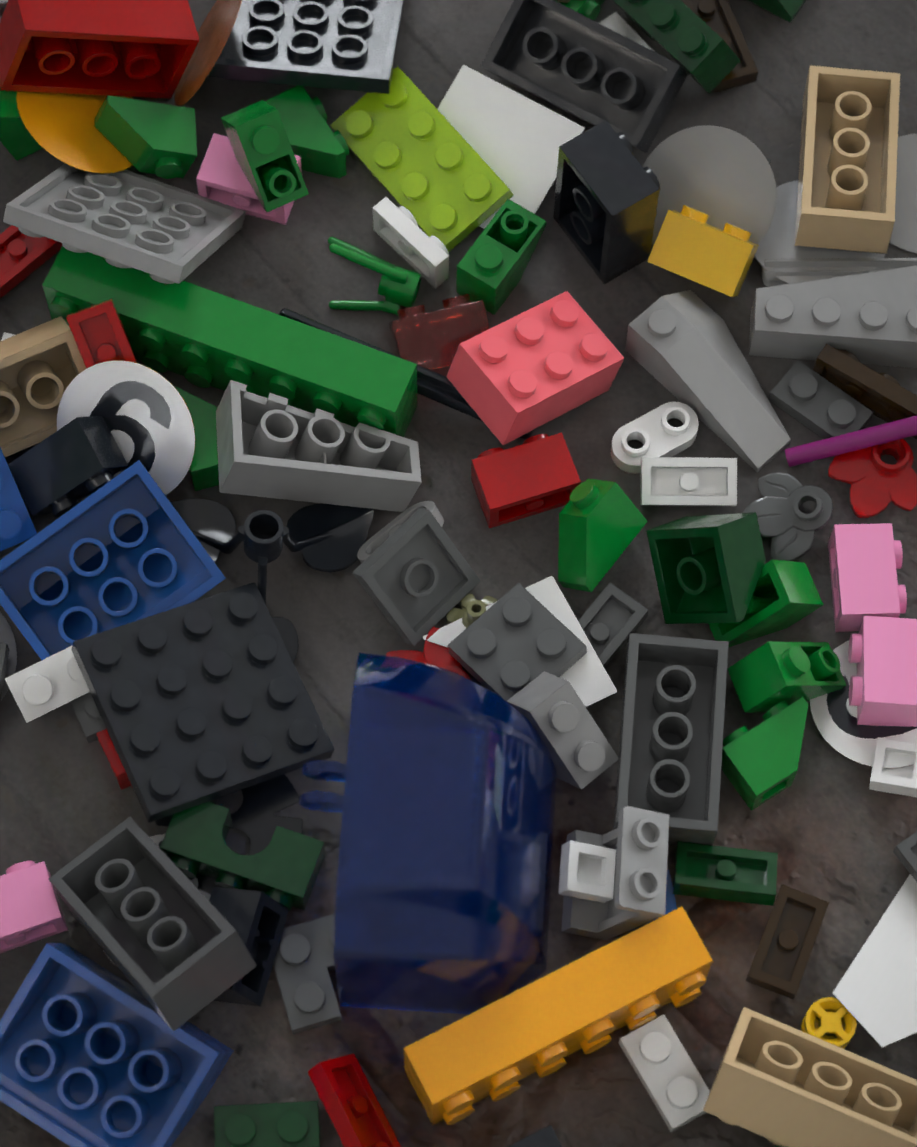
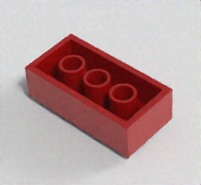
[0,0,199,99]

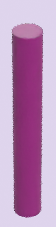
[785,415,917,467]

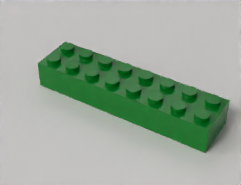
[42,246,417,437]

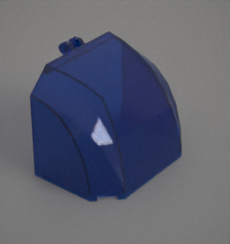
[300,653,557,1014]

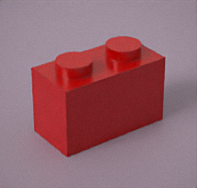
[471,432,581,529]

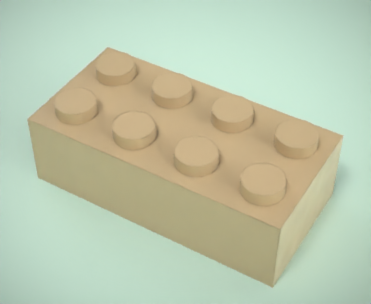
[795,65,900,254]
[703,1007,917,1147]

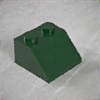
[646,512,766,624]

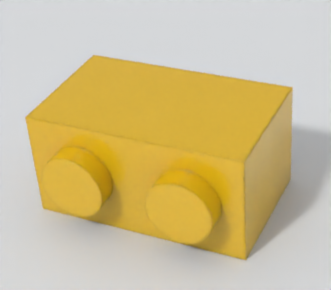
[647,205,759,297]

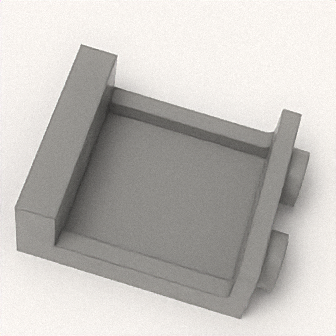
[562,806,669,940]

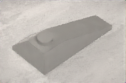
[625,290,791,473]

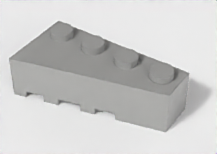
[749,265,917,368]
[216,380,422,512]

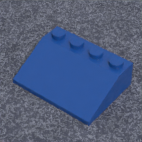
[0,460,226,660]
[0,943,234,1147]

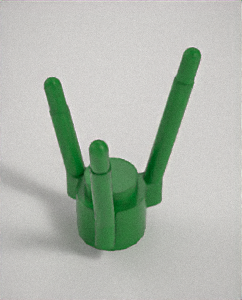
[328,237,422,316]

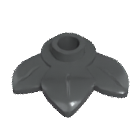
[743,472,833,561]

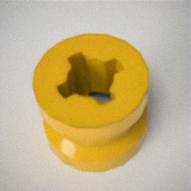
[800,997,857,1049]

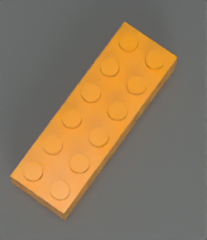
[404,906,713,1125]

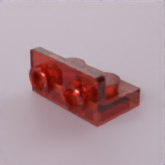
[389,294,490,370]

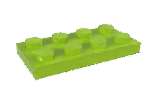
[330,66,514,252]

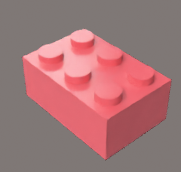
[446,291,624,446]

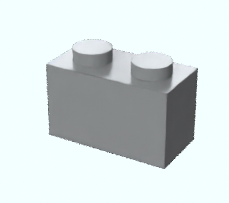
[507,671,619,790]

